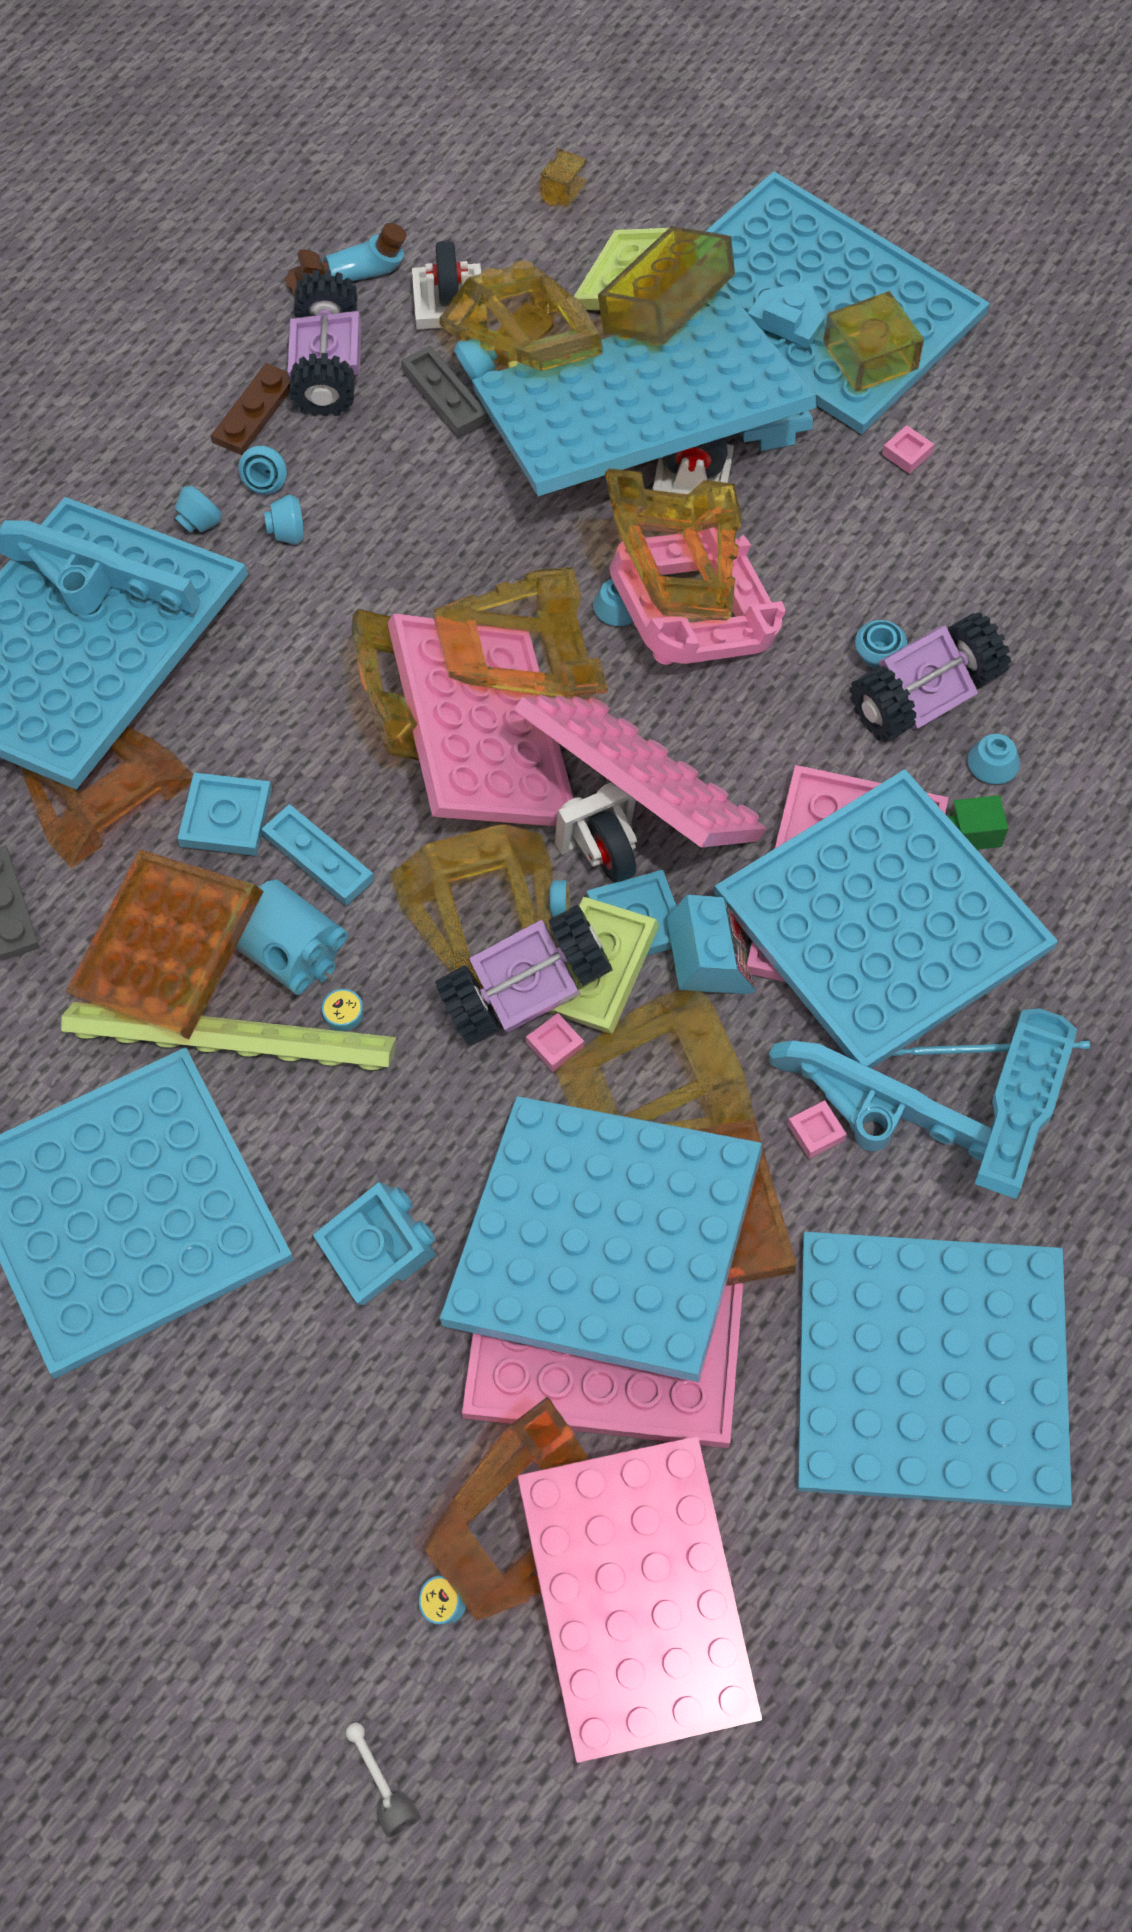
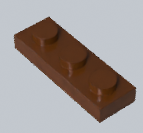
[211,363,290,455]

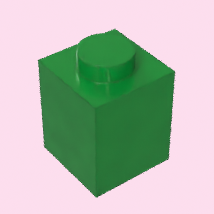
[947,795,1008,850]

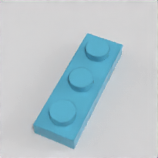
[261,804,374,906]

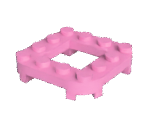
[609,521,785,665]

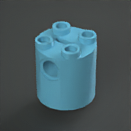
[228,879,349,995]

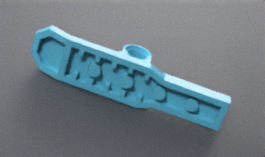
[0,520,201,615]
[974,1008,1077,1199]
[768,1040,992,1162]

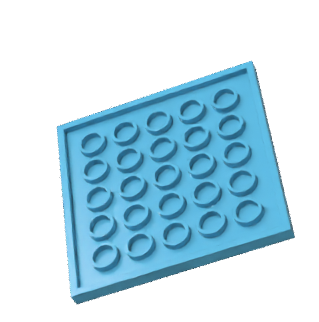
[714,769,1058,1069]
[0,1047,294,1379]
[440,1096,762,1382]
[797,1232,1072,1509]

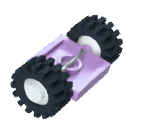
[288,270,362,416]
[849,612,1011,742]
[435,905,613,1046]

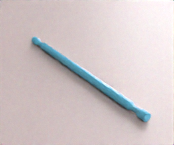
[893,1041,1090,1056]

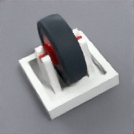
[412,241,485,329]
[652,438,734,511]
[555,782,637,883]

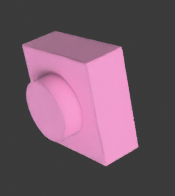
[882,425,934,474]
[526,1013,584,1072]
[788,1100,847,1159]

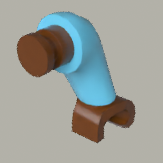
[284,223,407,295]

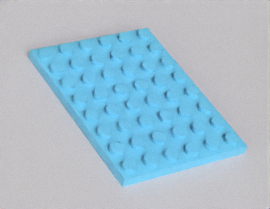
[645,171,990,434]
[472,298,817,496]
[0,497,248,790]

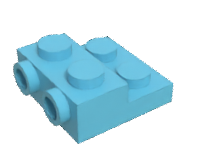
[313,1182,437,1305]

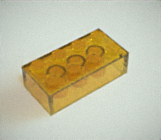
[598,226,735,345]

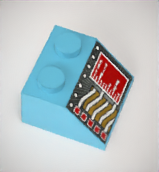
[667,894,755,994]

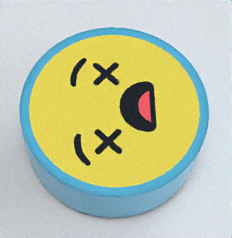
[550,880,570,918]
[322,989,364,1031]
[419,1576,467,1624]

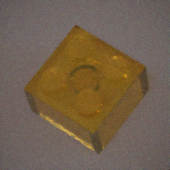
[823,291,924,392]

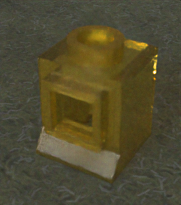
[540,148,587,208]

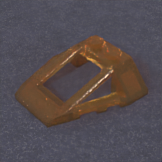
[20,726,193,869]
[423,1396,590,1621]

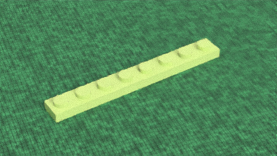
[61,1002,396,1070]

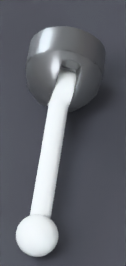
[346,1723,421,1838]

